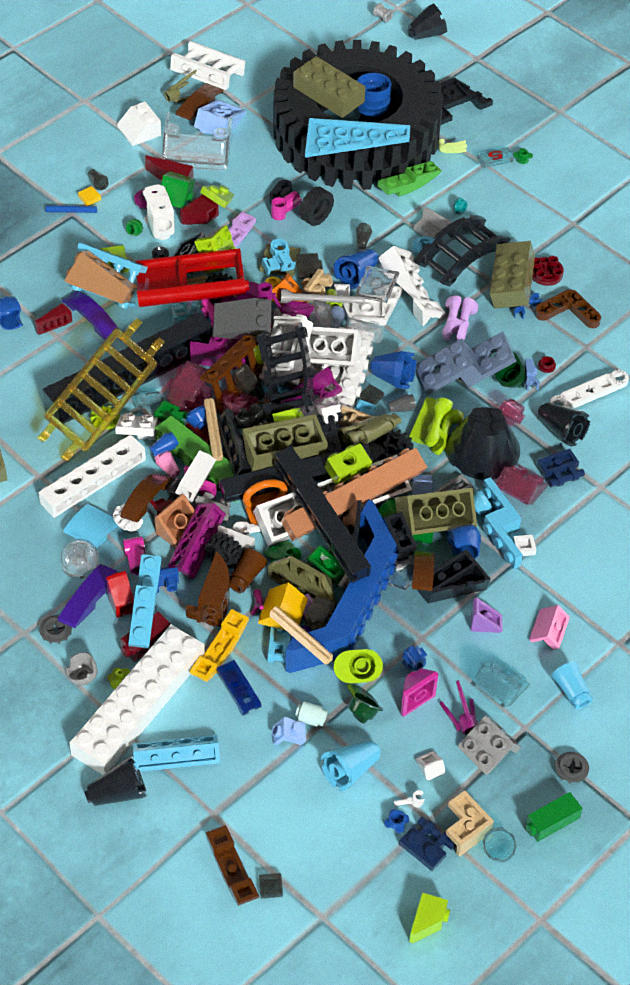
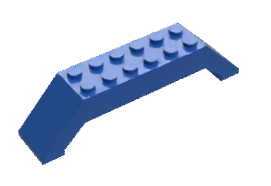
[286,499,398,673]

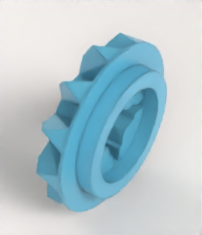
[412,236,435,255]

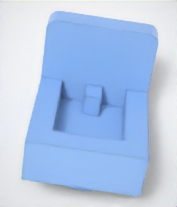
[272,717,306,745]

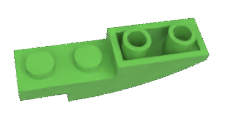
[378,161,442,197]

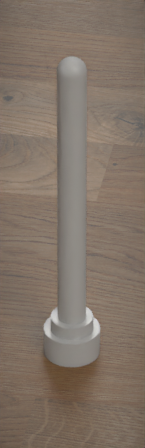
[280,289,366,304]

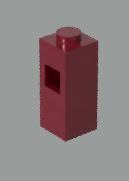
[120,611,172,662]

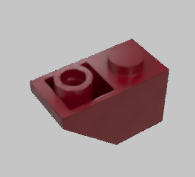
[180,194,219,225]

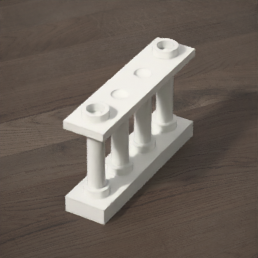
[170,41,245,90]

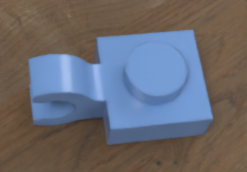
[524,359,540,391]

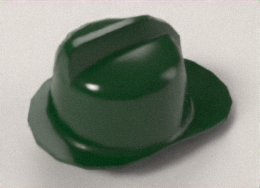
[494,352,525,388]
[347,684,383,724]

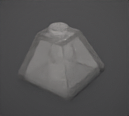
[354,266,400,303]

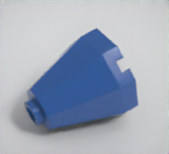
[370,351,416,389]

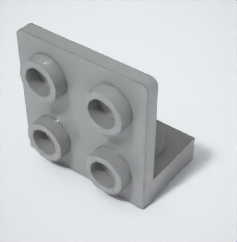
[458,715,521,775]

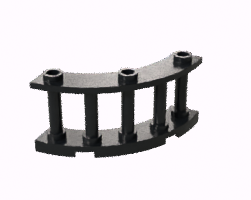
[413,215,511,287]
[256,322,315,422]

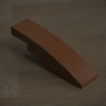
[175,83,224,120]

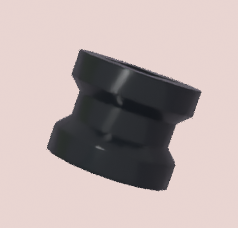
[152,246,169,259]

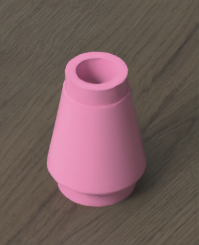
[154,452,180,477]

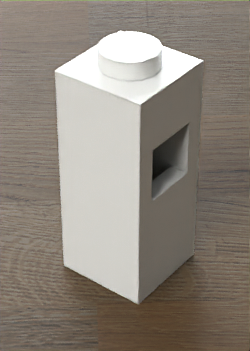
[175,450,217,502]

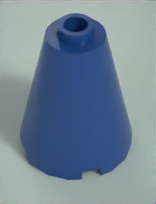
[333,249,379,289]

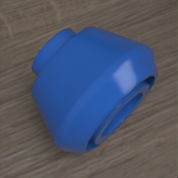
[186,406,208,429]

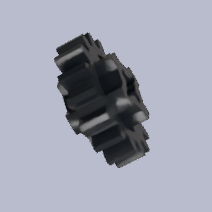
[374,429,414,461]

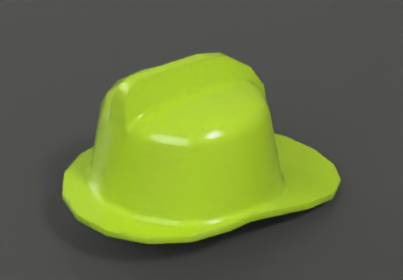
[333,649,383,683]

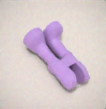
[442,296,479,341]

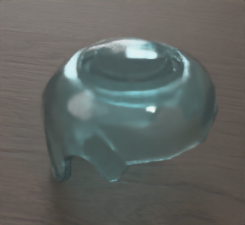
[483,827,517,863]

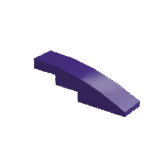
[58,564,117,628]

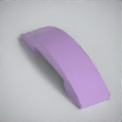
[228,211,256,247]

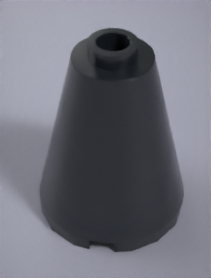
[538,403,590,447]
[84,757,147,806]

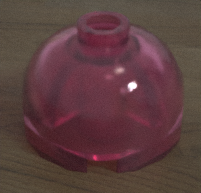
[223,393,260,417]

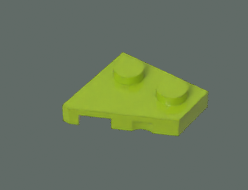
[200,185,234,208]

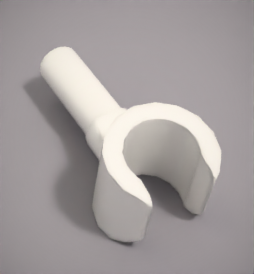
[394,790,425,807]

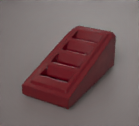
[35,303,72,335]

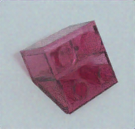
[496,465,548,505]

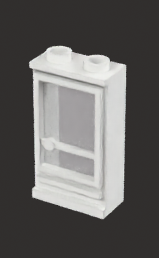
[259,314,313,386]

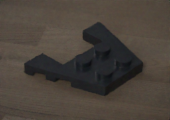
[440,77,493,125]

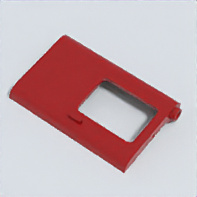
[135,248,250,307]

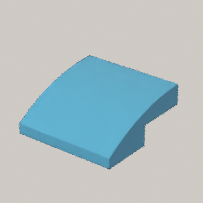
[63,504,118,549]

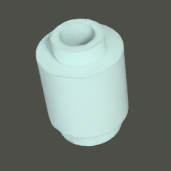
[295,701,328,727]

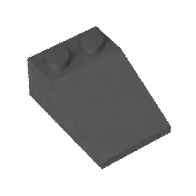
[213,298,271,340]

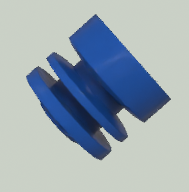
[357,73,391,116]

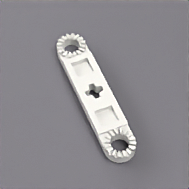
[550,370,629,409]

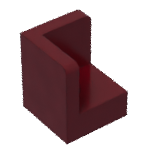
[147,498,172,519]

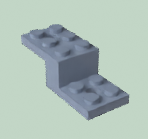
[416,331,516,395]

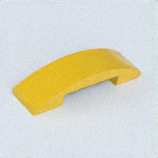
[189,609,249,682]

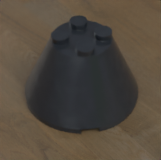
[445,407,520,480]

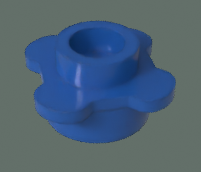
[384,809,409,833]

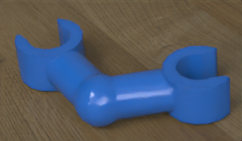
[513,293,542,319]

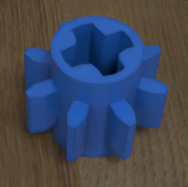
[402,646,427,671]

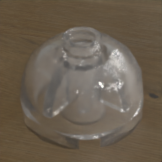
[60,539,100,579]

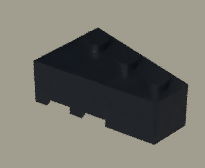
[418,549,491,604]

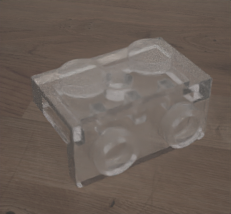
[345,317,384,344]

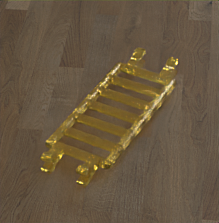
[37,318,165,462]

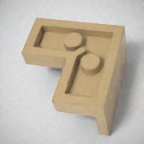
[446,790,494,857]

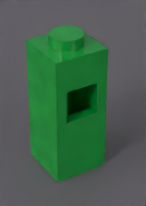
[525,792,583,842]

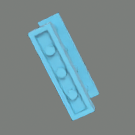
[67,243,148,309]

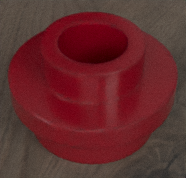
[538,356,556,373]

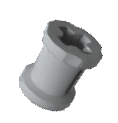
[373,3,393,23]

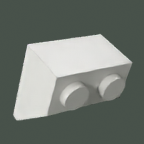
[117,102,161,146]

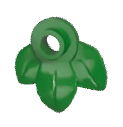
[264,541,301,564]

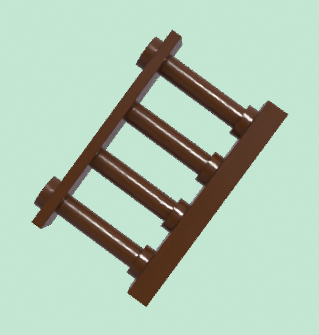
[200,334,264,415]

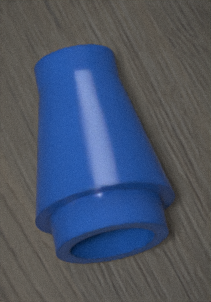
[149,432,179,457]

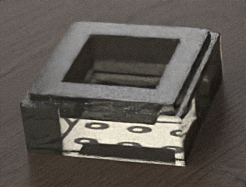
[358,384,384,405]
[259,873,283,899]

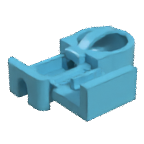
[261,239,296,276]

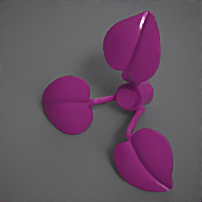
[236,282,315,318]

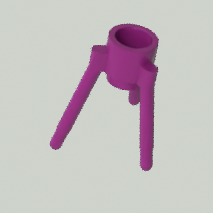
[440,680,478,734]

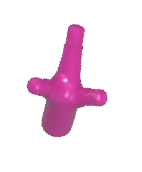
[251,589,264,616]

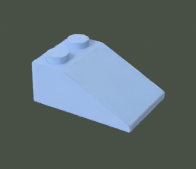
[194,100,246,139]

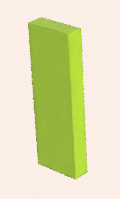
[409,397,436,445]

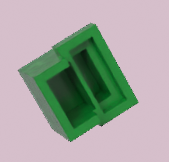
[161,171,197,209]

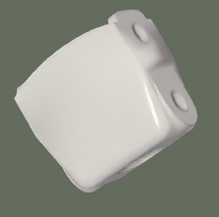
[142,184,175,240]

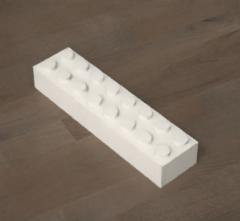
[253,455,412,547]
[70,625,205,775]

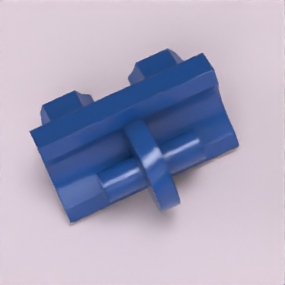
[157,567,179,593]

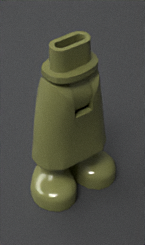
[337,413,401,447]

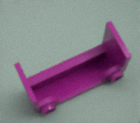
[190,296,248,370]

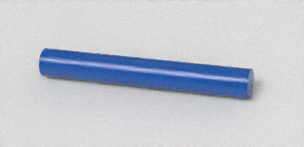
[46,205,97,213]

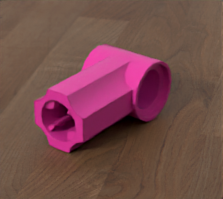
[271,191,302,220]
[123,536,145,576]

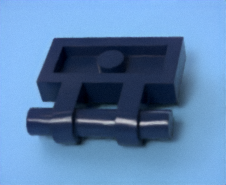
[536,449,585,487]
[399,816,456,871]

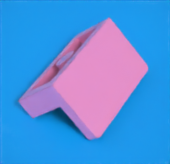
[529,605,570,650]

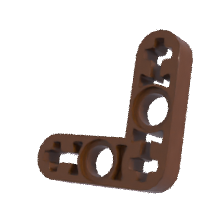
[535,289,601,328]

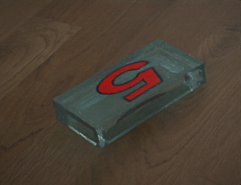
[477,147,514,168]

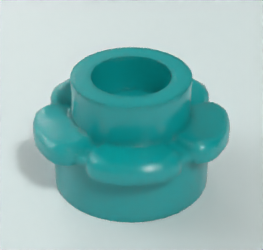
[453,197,468,214]

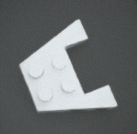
[334,284,402,326]

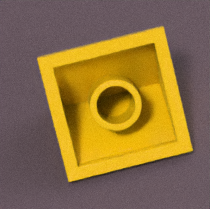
[258,582,308,630]

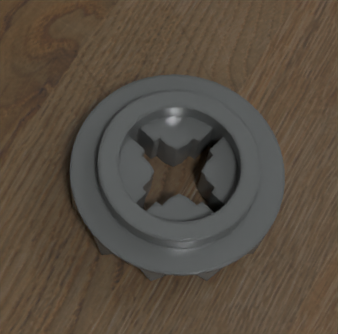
[39,615,72,644]
[555,752,589,784]

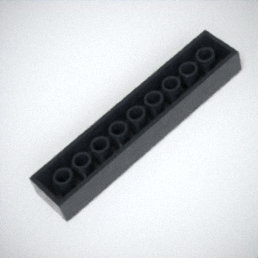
[42,312,212,427]

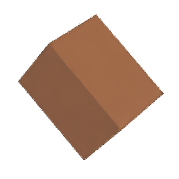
[155,494,197,548]

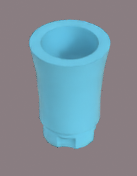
[552,661,593,710]

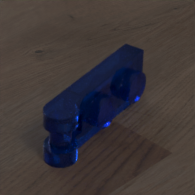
[216,660,262,716]

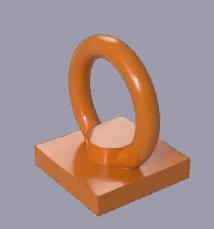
[242,479,288,525]

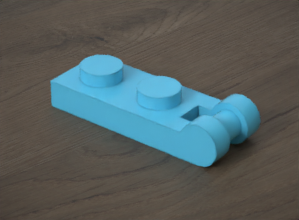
[268,627,291,663]

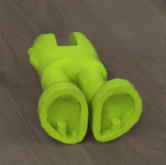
[424,398,464,455]

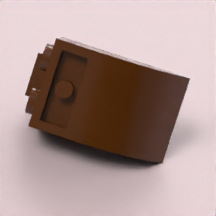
[185,551,230,627]

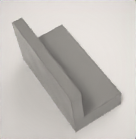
[414,207,452,239]

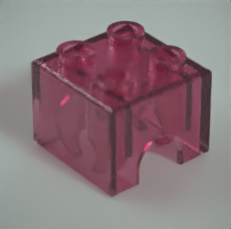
[167,361,212,413]

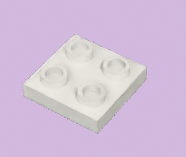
[116,413,158,440]

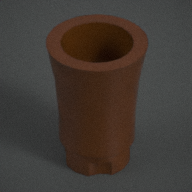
[229,548,267,594]

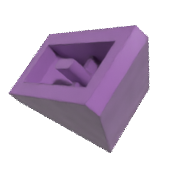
[471,597,503,633]

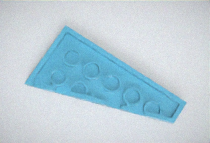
[305,118,410,158]

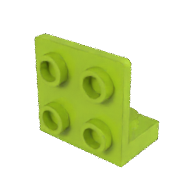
[194,225,236,273]

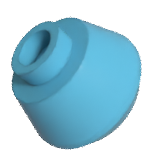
[473,490,492,515]

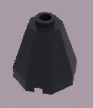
[407,3,448,40]

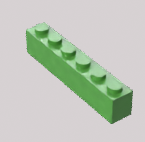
[155,415,236,502]

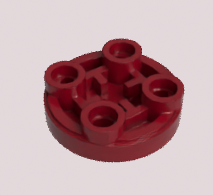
[532,256,564,286]

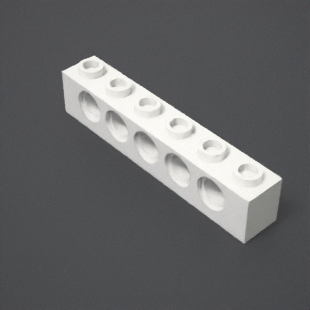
[39,435,146,518]

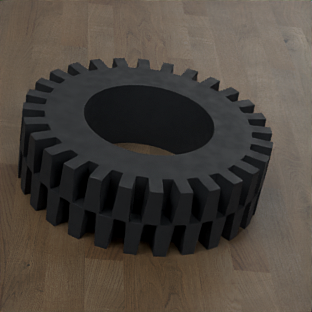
[273,40,443,190]

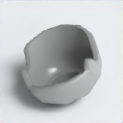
[66,652,98,685]

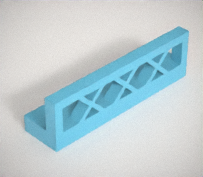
[133,735,220,771]

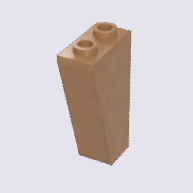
[64,250,138,304]

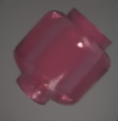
[499,399,526,426]

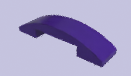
[62,291,120,341]

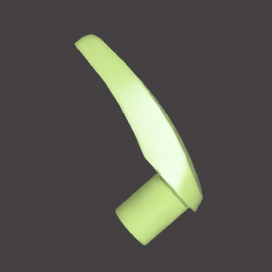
[438,139,467,153]

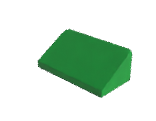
[306,545,345,586]

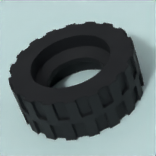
[299,186,334,226]

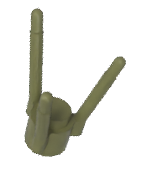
[164,70,197,104]

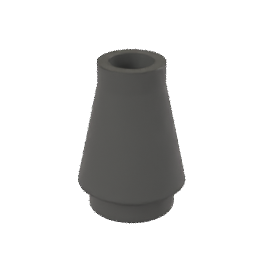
[388,393,416,413]

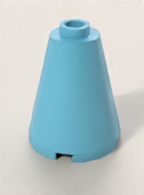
[321,741,381,791]

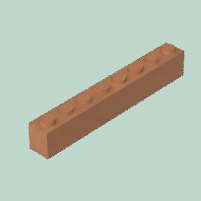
[281,448,428,542]

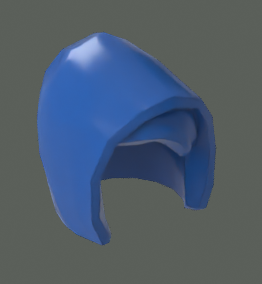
[0,296,23,330]
[447,524,481,559]

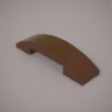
[120,473,174,523]
[412,551,435,591]
[206,825,259,906]

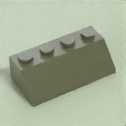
[242,414,328,472]
[395,488,477,535]

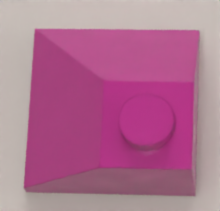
[401,668,439,717]

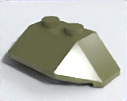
[268,556,336,614]

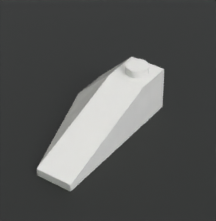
[378,246,430,300]

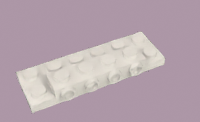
[315,326,374,411]

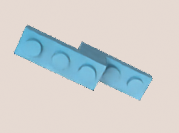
[482,477,523,569]
[128,554,162,648]

